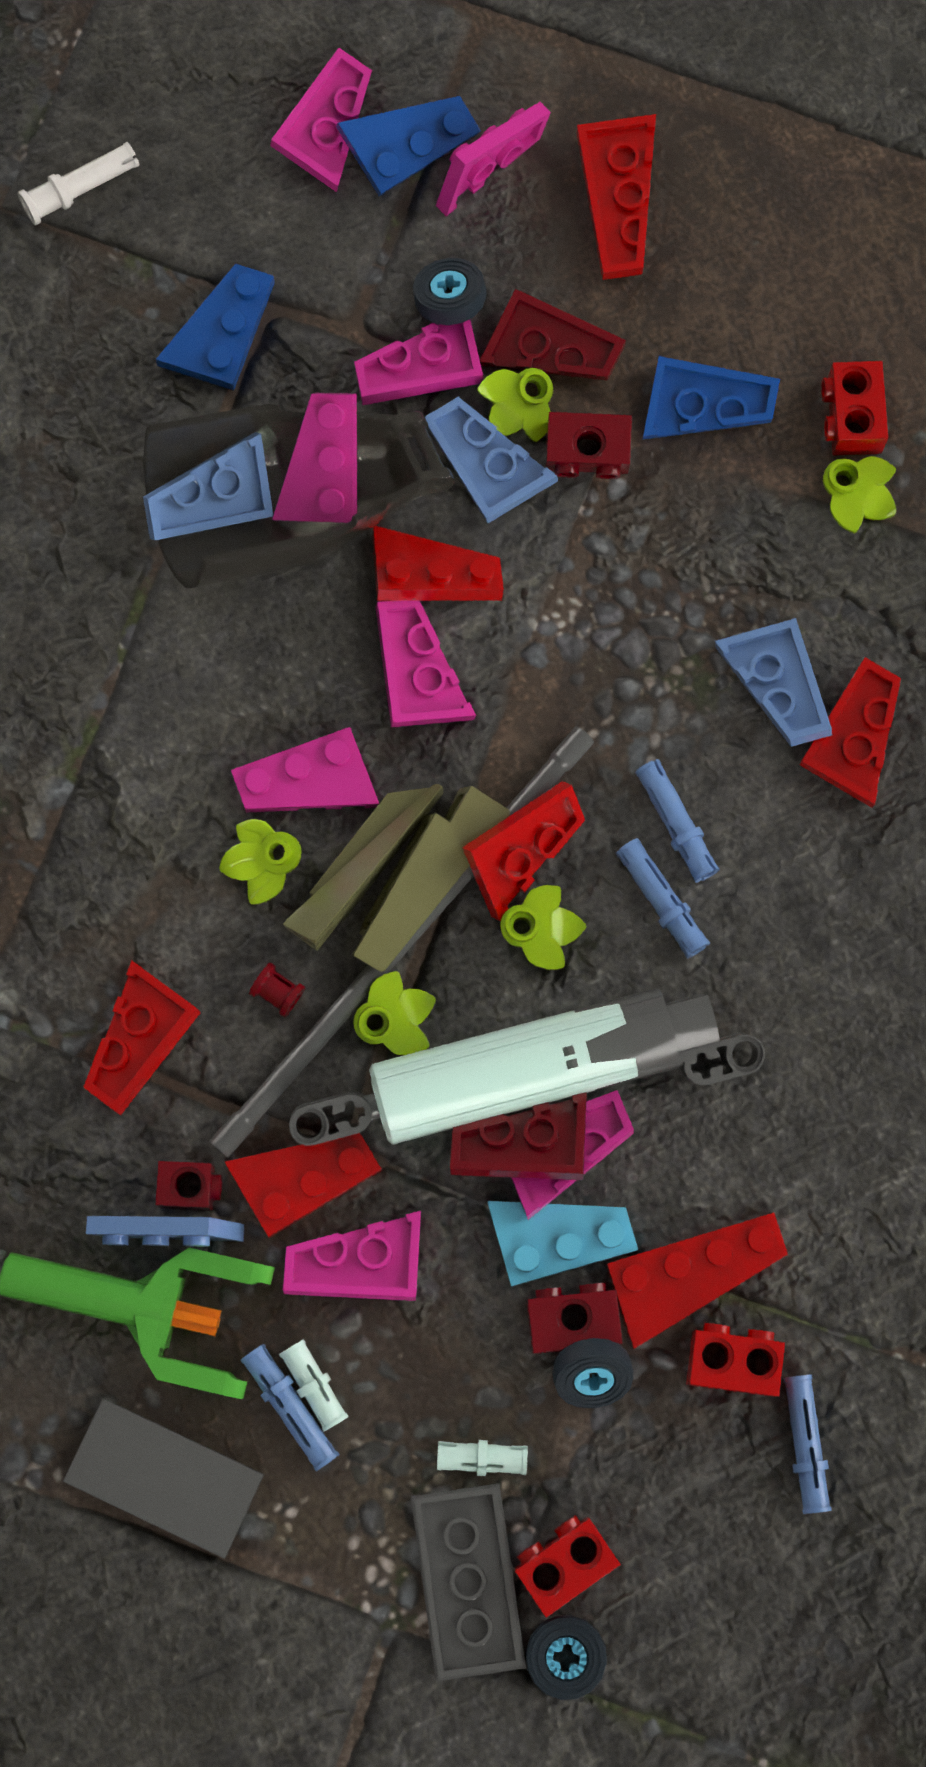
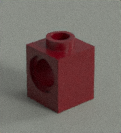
[155,1161,222,1211]

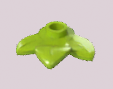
[477,368,553,442]
[823,456,896,533]
[219,819,301,904]
[500,885,586,970]
[353,971,436,1055]

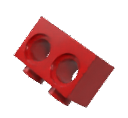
[821,361,888,456]
[686,1323,785,1397]
[514,1515,621,1618]

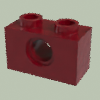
[546,412,632,479]
[527,1283,623,1354]

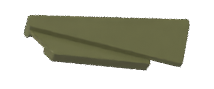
[283,784,443,951]
[352,786,510,972]

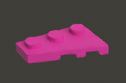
[270,48,372,192]
[435,102,551,216]
[354,319,483,405]
[272,393,357,523]
[375,601,476,727]
[231,727,379,813]
[511,1090,634,1220]
[283,1211,421,1301]

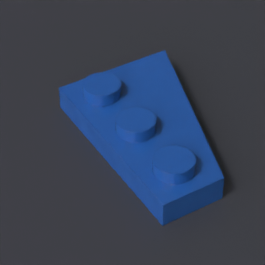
[336,96,481,196]
[156,264,275,390]
[643,356,780,440]

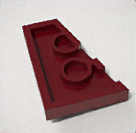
[480,289,626,381]
[450,1092,587,1180]

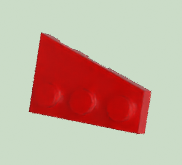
[372,525,504,601]
[799,657,901,808]
[462,781,585,922]
[84,960,201,1116]
[225,1132,382,1238]

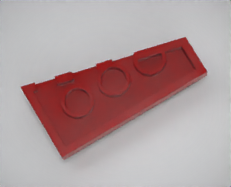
[576,114,656,280]
[606,1212,788,1349]

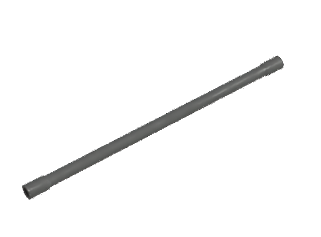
[209,726,594,1158]

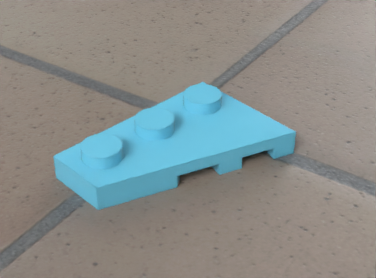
[487,1201,638,1287]

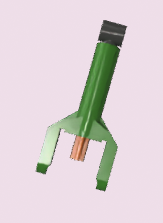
[0,1247,275,1399]

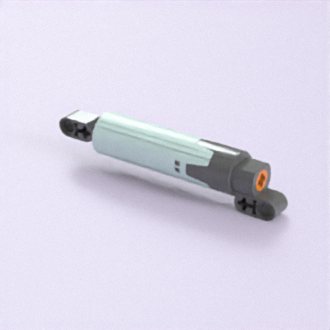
[289,988,765,1146]

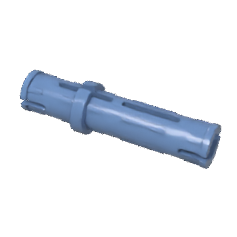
[635,759,720,883]
[616,838,710,959]
[240,1344,340,1471]
[783,1375,832,1514]

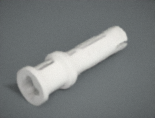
[17,142,139,225]

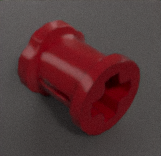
[249,962,306,1018]

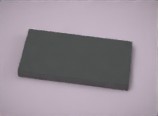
[63,1398,264,1559]
[411,1483,526,1682]

